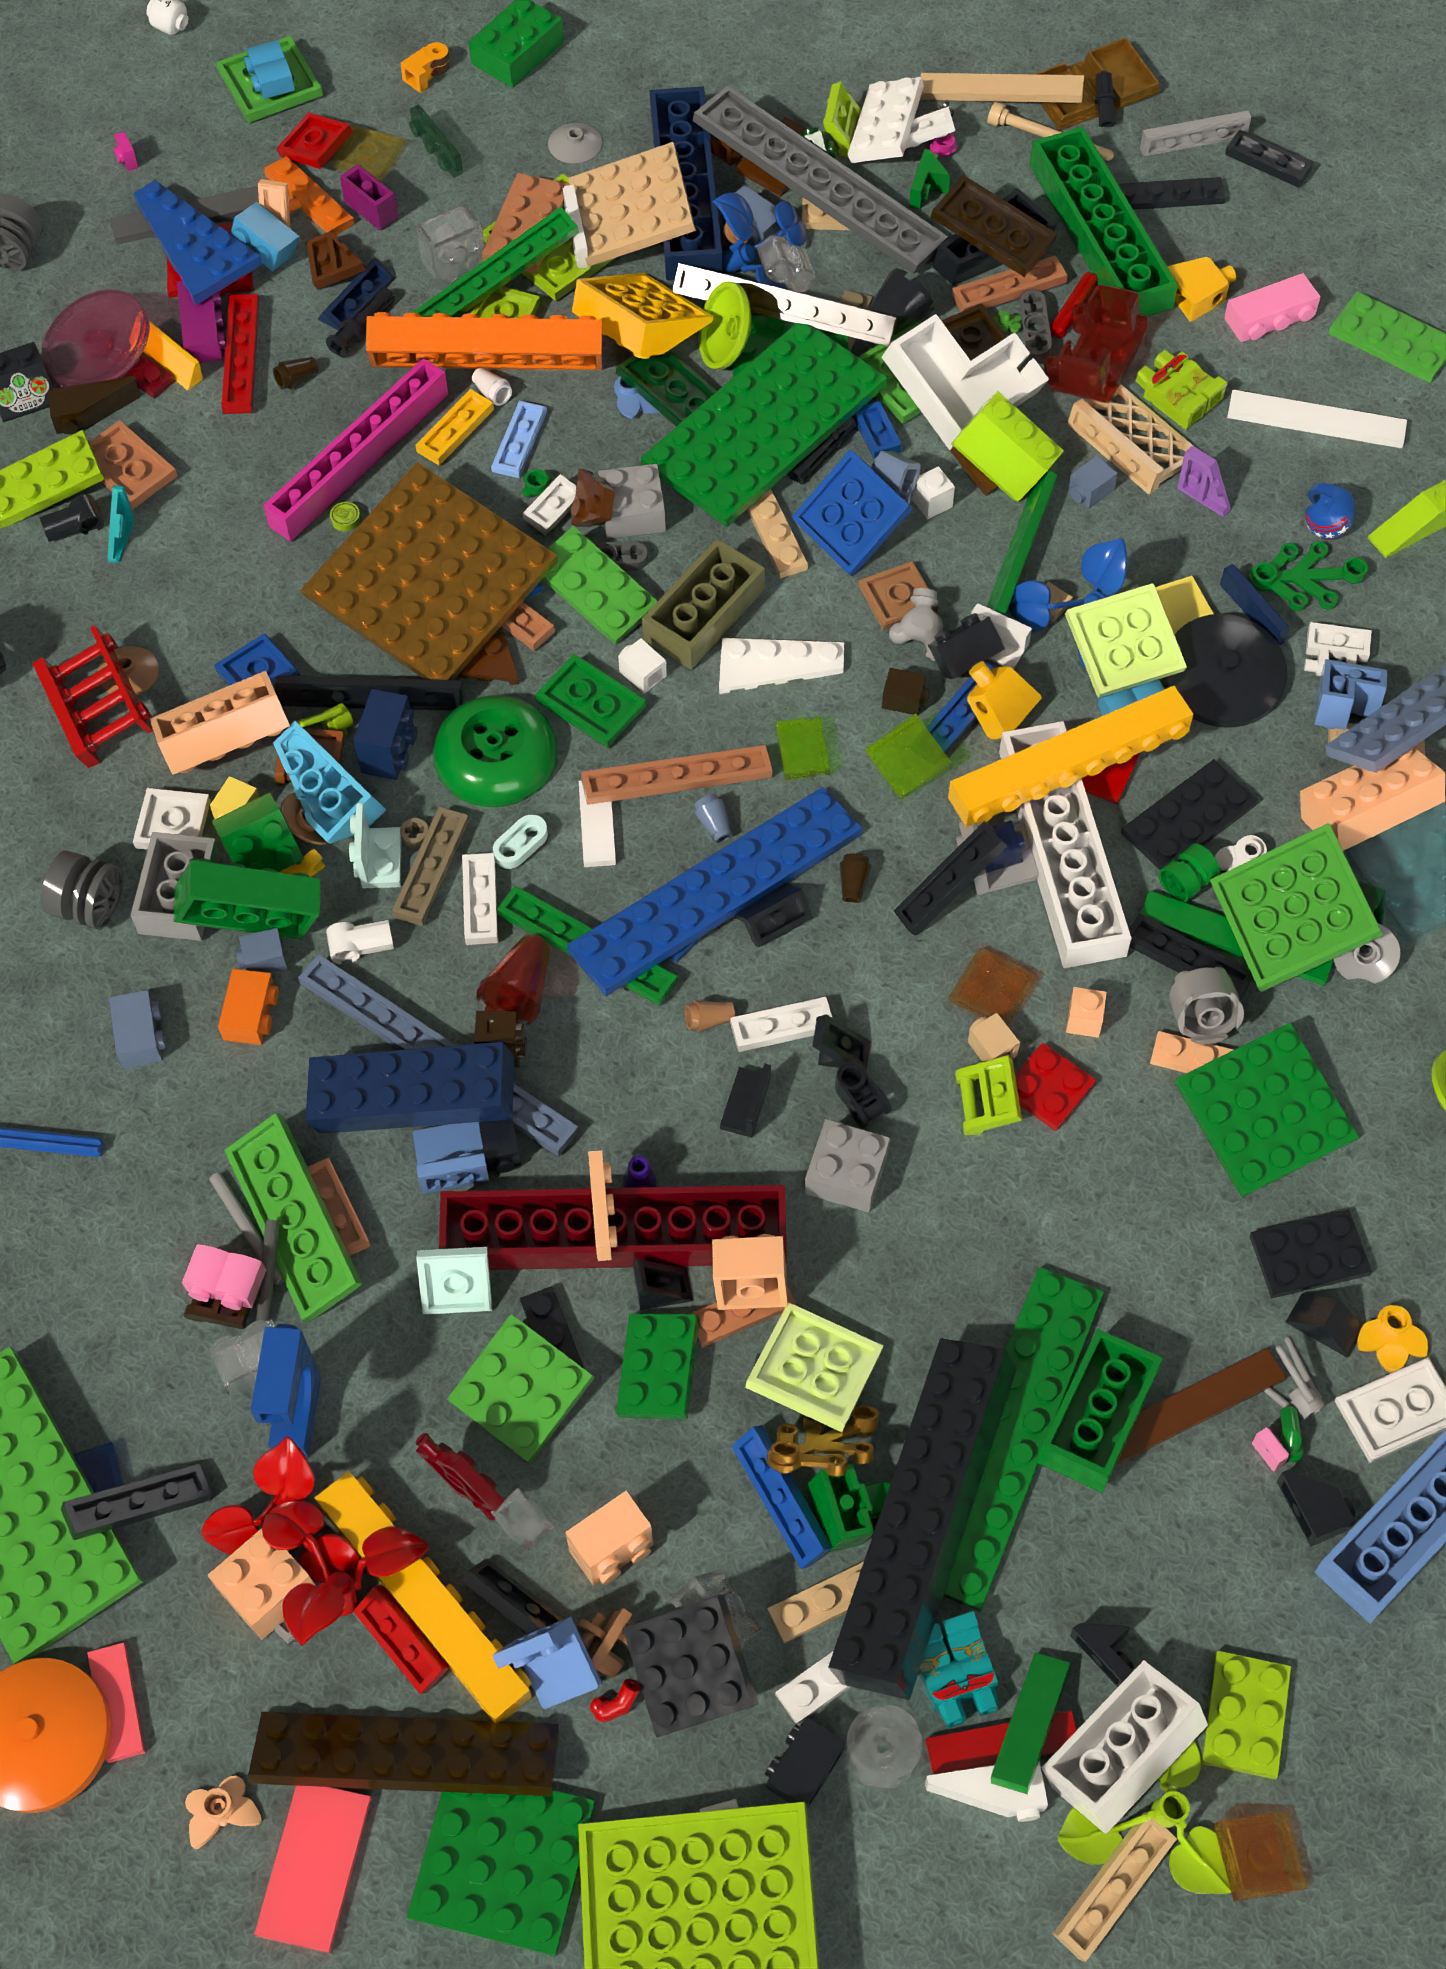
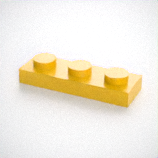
[415,389,494,466]

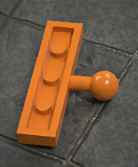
[264,156,354,236]

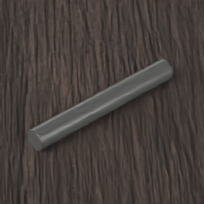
[256,1220,279,1325]

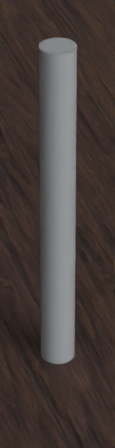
[209,1172,284,1286]

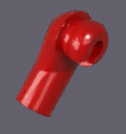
[590,1679,641,1723]

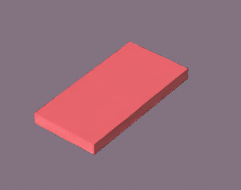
[254,1786,372,1953]

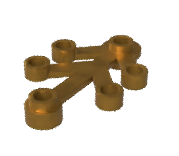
[767,1406,879,1477]

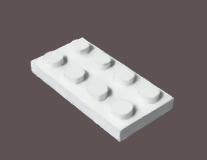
[848,77,924,163]

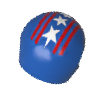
[1305,483,1355,540]

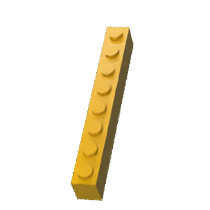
[948,686,1194,828]
[314,1471,532,1724]

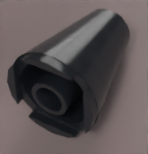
[858,268,934,348]

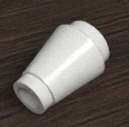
[472,368,512,406]

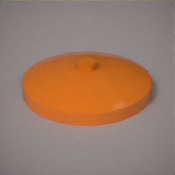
[0,1658,112,1813]

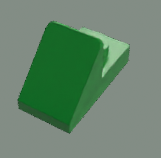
[909,149,950,209]

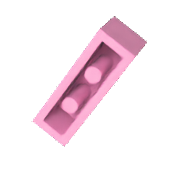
[1224,273,1320,342]

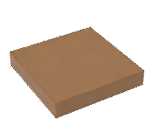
[858,561,939,631]

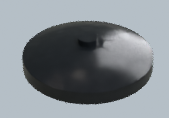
[1163,614,1287,728]

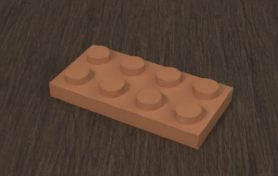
[482,173,570,274]

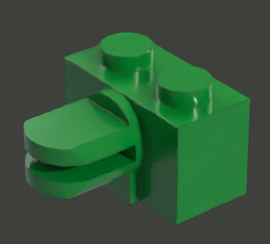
[808,1464,890,1553]

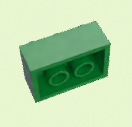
[469,0,564,88]

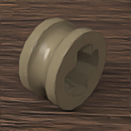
[400,818,429,849]

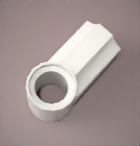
[326,920,394,964]

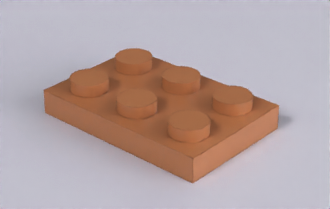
[90,420,178,510]

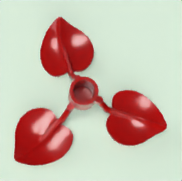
[201,1436,365,1583]
[262,1501,429,1646]

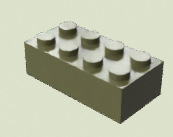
[642,539,765,670]

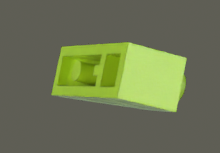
[1368,479,1446,558]

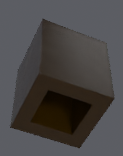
[882,668,930,716]

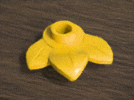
[1357,1305,1428,1373]

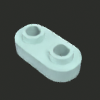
[493,815,548,869]

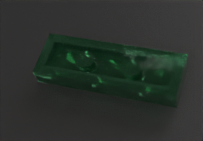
[409,104,463,178]

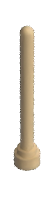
[987,102,1114,161]

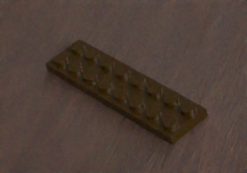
[248,1712,559,1796]

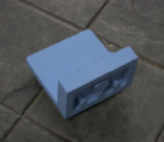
[413,1122,489,1194]
[492,1616,602,1709]

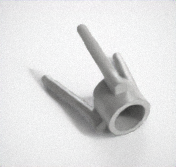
[1264,1337,1326,1421]

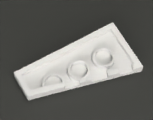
[719,638,844,694]

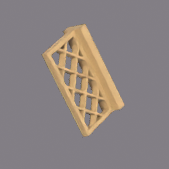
[1067,383,1192,495]

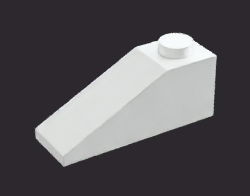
[925,1762,1048,1822]

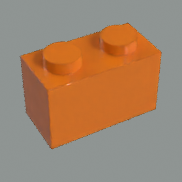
[218,969,279,1045]

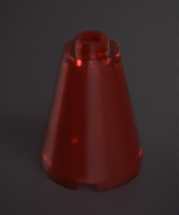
[476,935,550,1024]

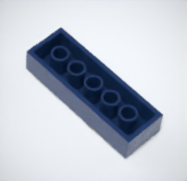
[305,1042,514,1133]

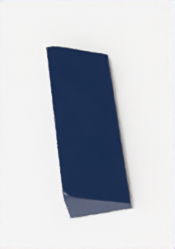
[318,258,395,330]

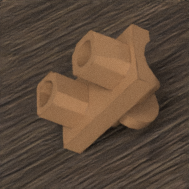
[577,1608,635,1678]

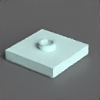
[416,1247,492,1314]

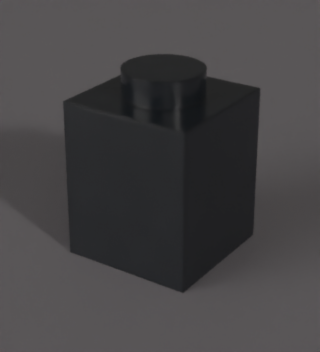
[479,1120,521,1173]

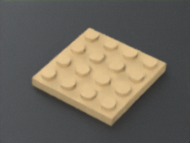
[568,142,696,267]

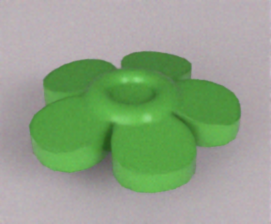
[993,311,1022,334]

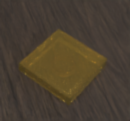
[331,125,404,182]

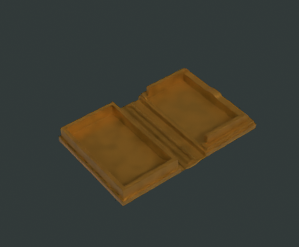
[1035,37,1161,131]

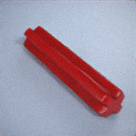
[1050,272,1098,338]

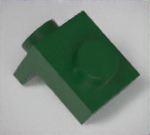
[802,127,837,158]

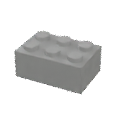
[131,832,222,941]

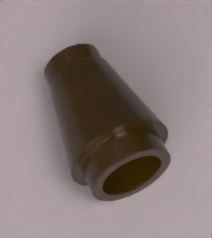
[273,356,319,390]
[840,853,871,903]

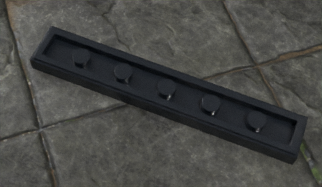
[275,676,464,711]

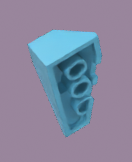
[273,721,387,844]

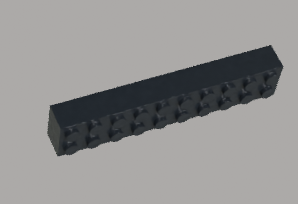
[828,1338,1017,1700]

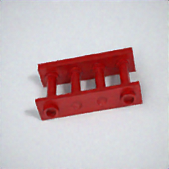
[32,625,153,768]

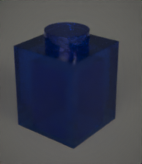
[985,820,1026,873]

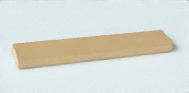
[920,73,1084,103]

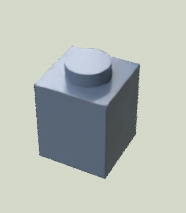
[1068,456,1118,509]
[236,928,288,973]

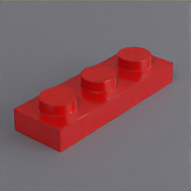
[353,1584,450,1695]

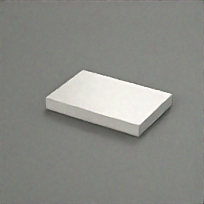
[1335,1357,1446,1463]

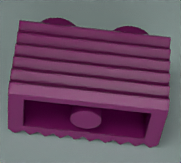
[340,164,400,230]

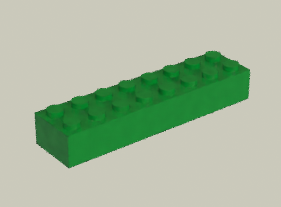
[1029,126,1178,324]

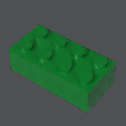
[173,859,320,939]
[1037,1328,1163,1494]

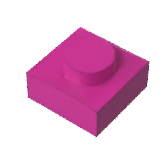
[113,131,138,171]

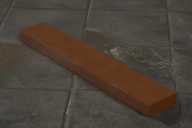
[1116,1348,1286,1466]

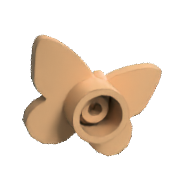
[185,1776,262,1849]

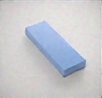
[491,400,547,478]

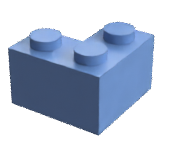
[1314,659,1387,730]

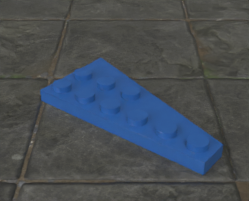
[133,180,262,305]

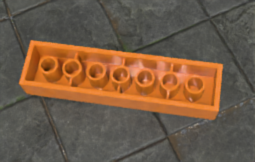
[366,312,602,370]

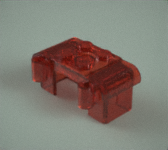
[1044,284,1148,404]

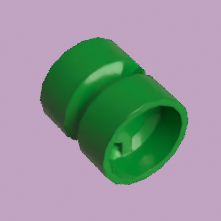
[1158,843,1220,903]

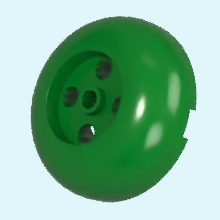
[433,695,558,808]

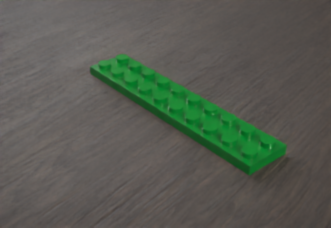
[943,1267,1104,1612]

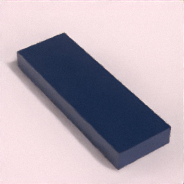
[1220,564,1289,646]

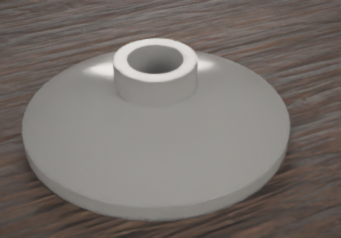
[548,123,603,164]
[1334,924,1400,984]

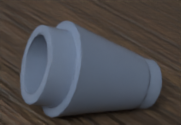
[694,794,733,843]

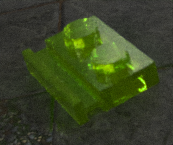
[775,716,830,780]

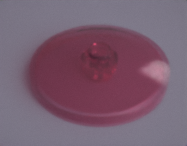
[42,290,150,388]

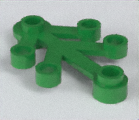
[1248,541,1368,612]

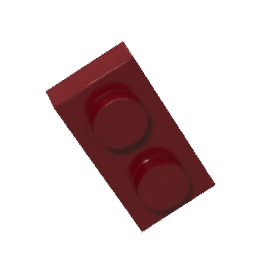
[111,348,174,399]

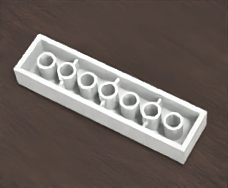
[999,721,1131,968]

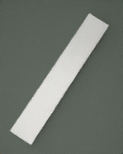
[1227,390,1407,448]

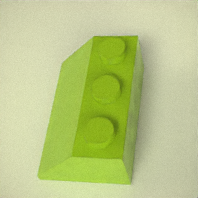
[951,391,1064,502]

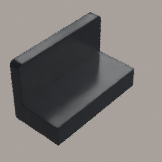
[735,883,813,947]
[720,1063,771,1138]

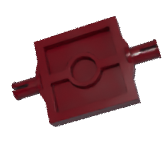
[416,1433,505,1521]

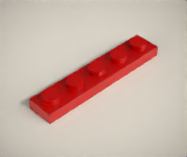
[221,294,259,414]

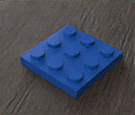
[791,449,913,576]

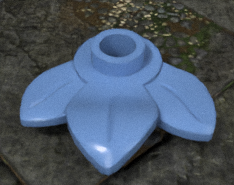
[614,376,660,419]

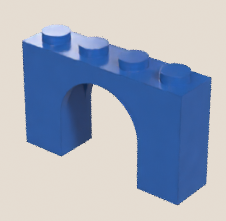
[251,1324,321,1458]

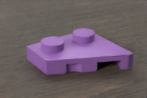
[1177,445,1231,517]

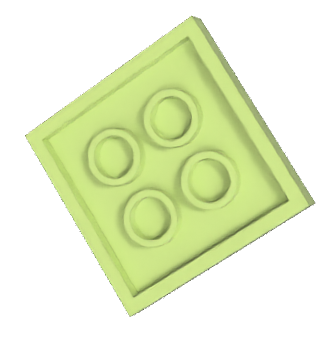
[1065,583,1187,698]
[745,1302,883,1432]

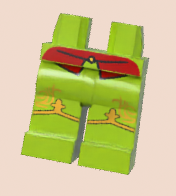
[1136,349,1228,430]

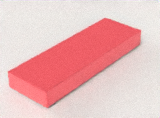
[87,1642,145,1763]

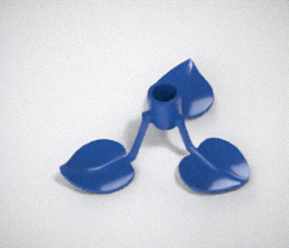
[713,193,807,289]
[1009,538,1127,668]

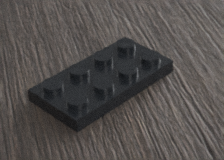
[1121,759,1258,870]

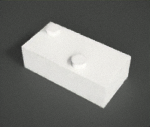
[1042,1660,1208,1834]

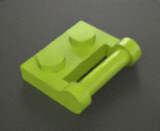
[823,81,861,157]
[955,1055,1022,1135]

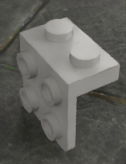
[955,822,1038,895]

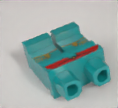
[918,1611,999,1728]

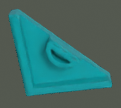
[107,485,135,563]

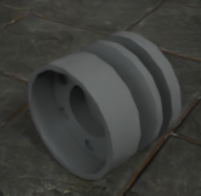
[0,194,43,271]
[41,850,124,930]

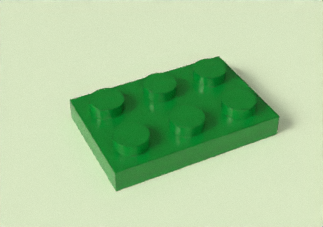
[535,654,647,748]
[616,1314,700,1419]

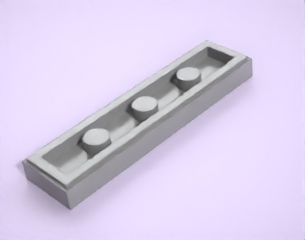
[1140,111,1251,156]

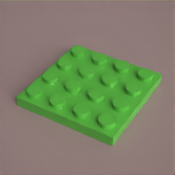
[1210,823,1383,992]

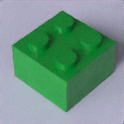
[212,792,304,872]

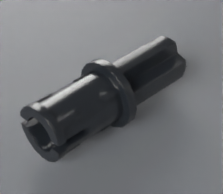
[1094,71,1117,127]

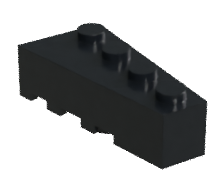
[933,188,1057,285]

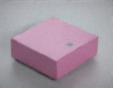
[1252,1427,1289,1472]

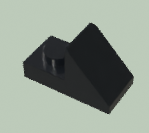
[812,1014,871,1071]
[1070,1623,1134,1687]

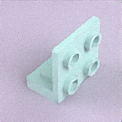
[349,803,402,888]

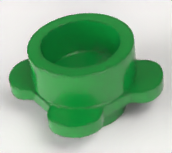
[522,469,552,498]

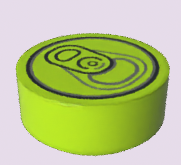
[330,502,361,531]

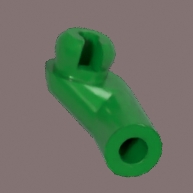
[1279,1406,1304,1462]

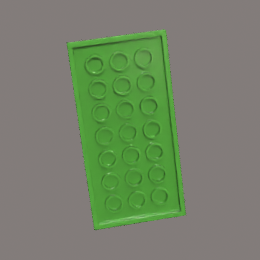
[0,1346,144,1664]

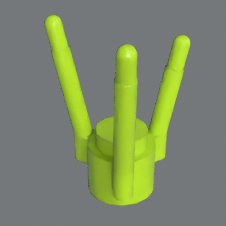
[289,703,353,737]

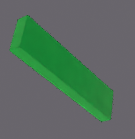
[991,1653,1070,1795]

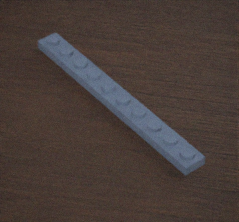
[298,954,579,1157]

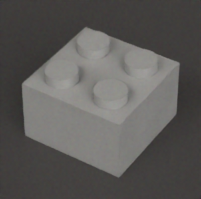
[598,464,666,539]
[804,1119,890,1213]

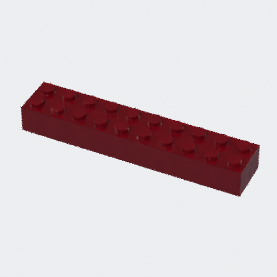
[439,1185,787,1270]

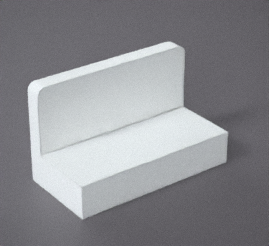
[971,603,1032,669]

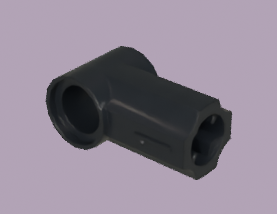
[39,494,104,542]

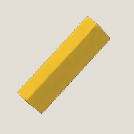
[133,316,203,390]

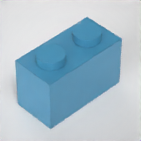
[230,202,300,271]

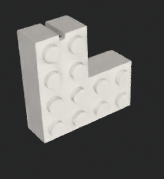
[882,314,1049,450]

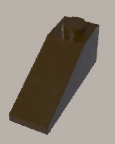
[47,375,140,434]

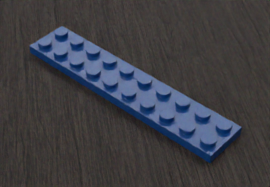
[567,787,863,996]

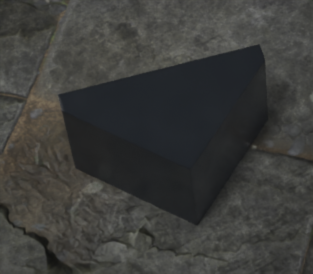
[633,1259,693,1310]
[1285,1294,1362,1358]

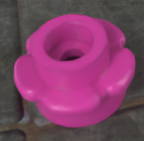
[930,133,957,157]

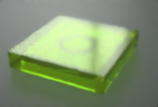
[865,713,952,800]

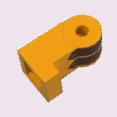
[401,42,450,93]

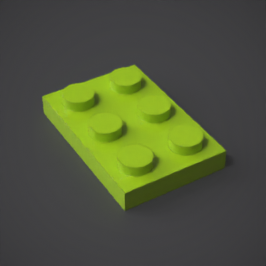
[1201,1651,1291,1780]

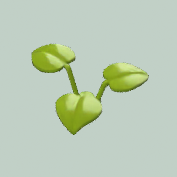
[1057,1741,1234,1894]

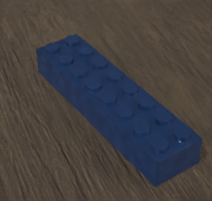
[649,86,722,280]

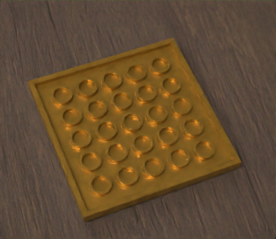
[301,462,558,680]

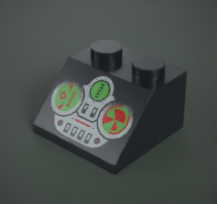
[0,342,53,423]

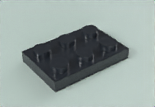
[1249,1210,1372,1299]

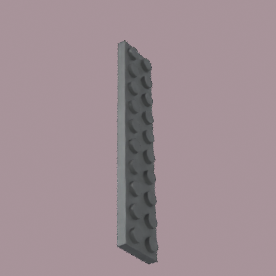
[692,85,948,274]

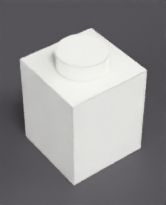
[912,466,955,520]
[618,638,667,694]

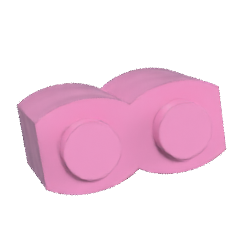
[182,1244,266,1310]

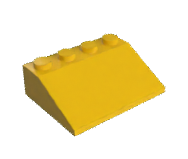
[572,273,714,359]

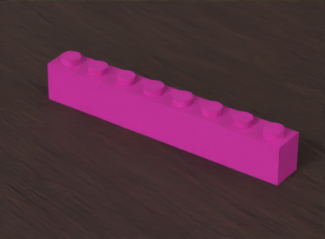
[263,358,448,542]

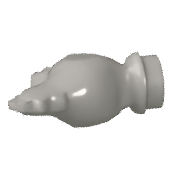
[889,588,943,661]

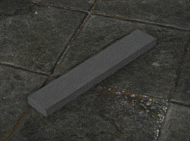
[110,186,259,245]

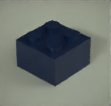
[353,689,418,780]

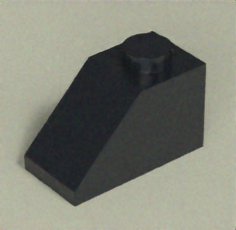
[1277,1470,1355,1547]

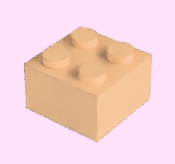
[712,1234,788,1310]
[565,1491,653,1586]
[207,1528,315,1640]

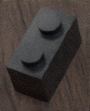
[928,613,1005,679]
[765,1717,846,1810]

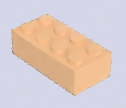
[150,671,290,775]
[1300,747,1445,851]

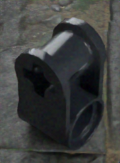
[835,1061,892,1129]

